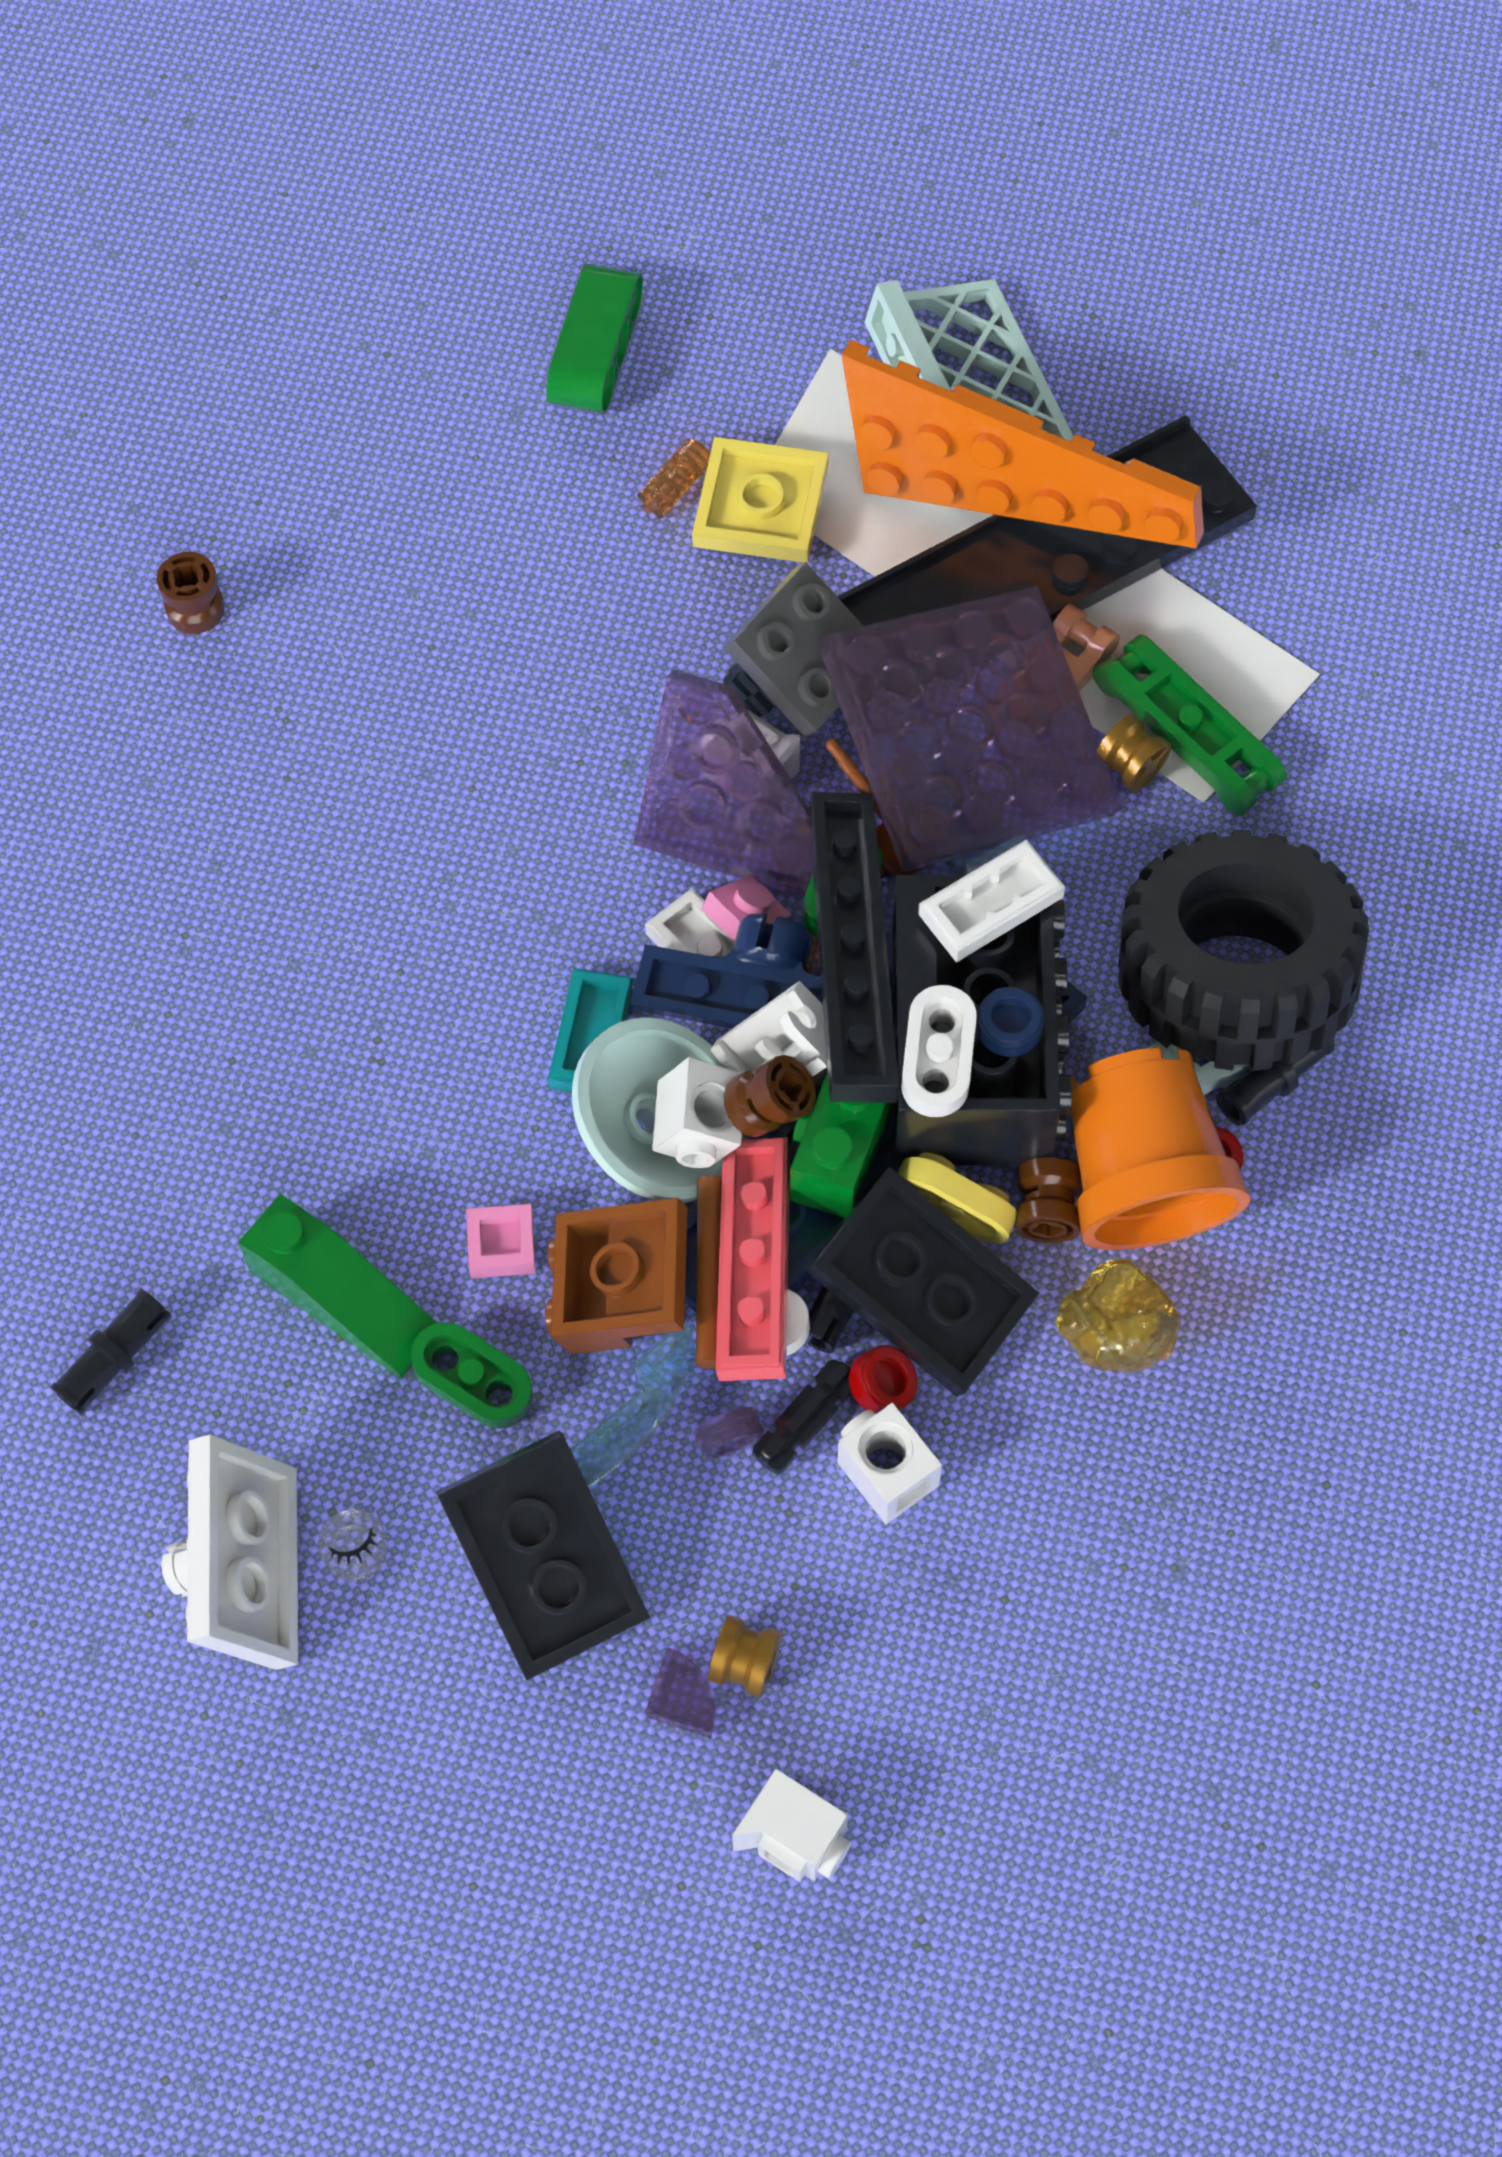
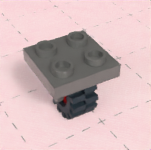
[723,562,886,737]

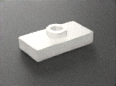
[919,839,1065,963]

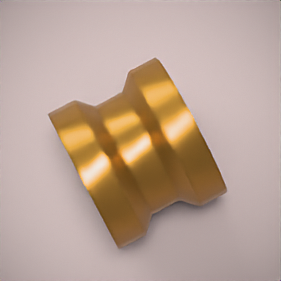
[1094,714,1171,792]
[708,1615,782,1698]

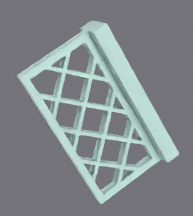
[864,279,1073,441]

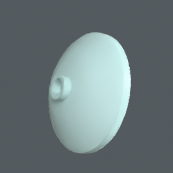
[572,1018,748,1203]

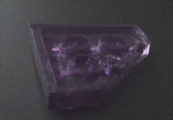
[633,669,813,897]

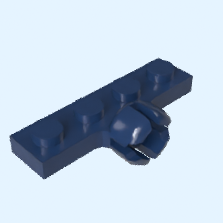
[630,914,823,1029]

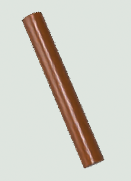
[696,1176,722,1369]

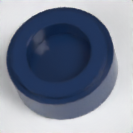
[976,987,1045,1057]

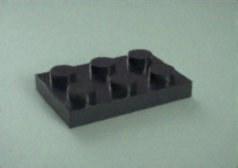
[805,1166,1039,1397]
[435,1430,650,1681]

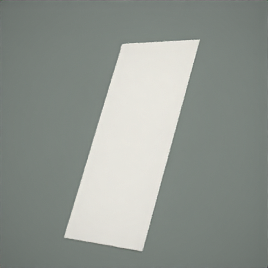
[775,348,1320,803]

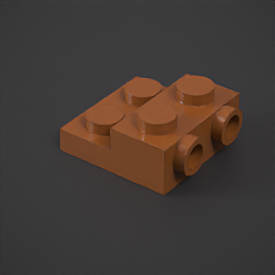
[545,1197,688,1355]

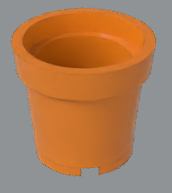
[1071,1047,1251,1250]

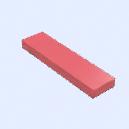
[716,1137,790,1381]

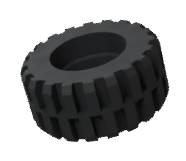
[1118,830,1369,1071]

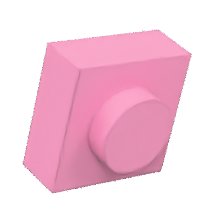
[701,874,792,943]
[466,1204,536,1279]

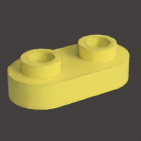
[898,1153,1017,1244]

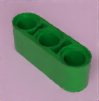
[546,263,643,413]

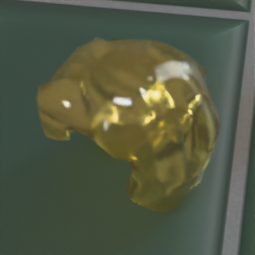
[1055,1259,1181,1373]

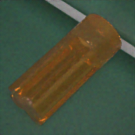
[637,438,710,519]

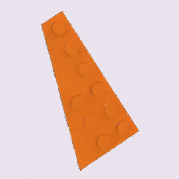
[841,339,1204,548]

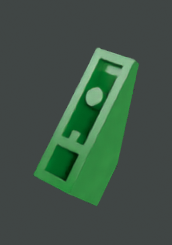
[238,1193,438,1379]

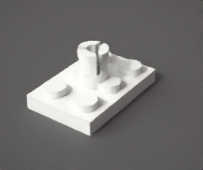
[161,1434,298,1670]

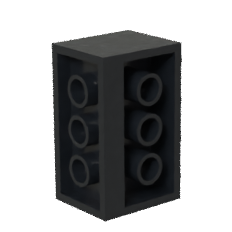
[892,875,1072,1166]

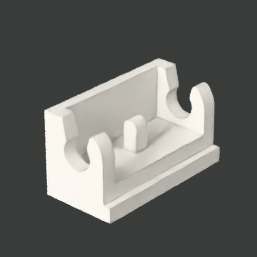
[710,981,827,1077]

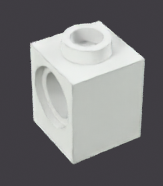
[652,1057,742,1168]
[837,1403,942,1524]

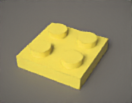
[692,437,829,563]

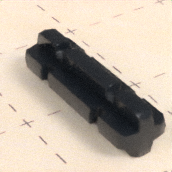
[752,1359,852,1474]

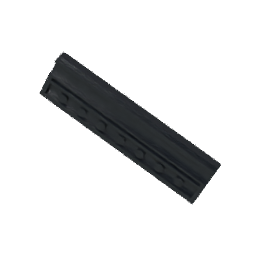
[837,415,1257,729]

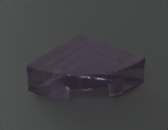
[645,1647,715,1739]

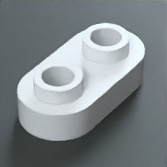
[902,985,976,1117]

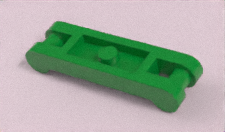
[1093,634,1287,816]

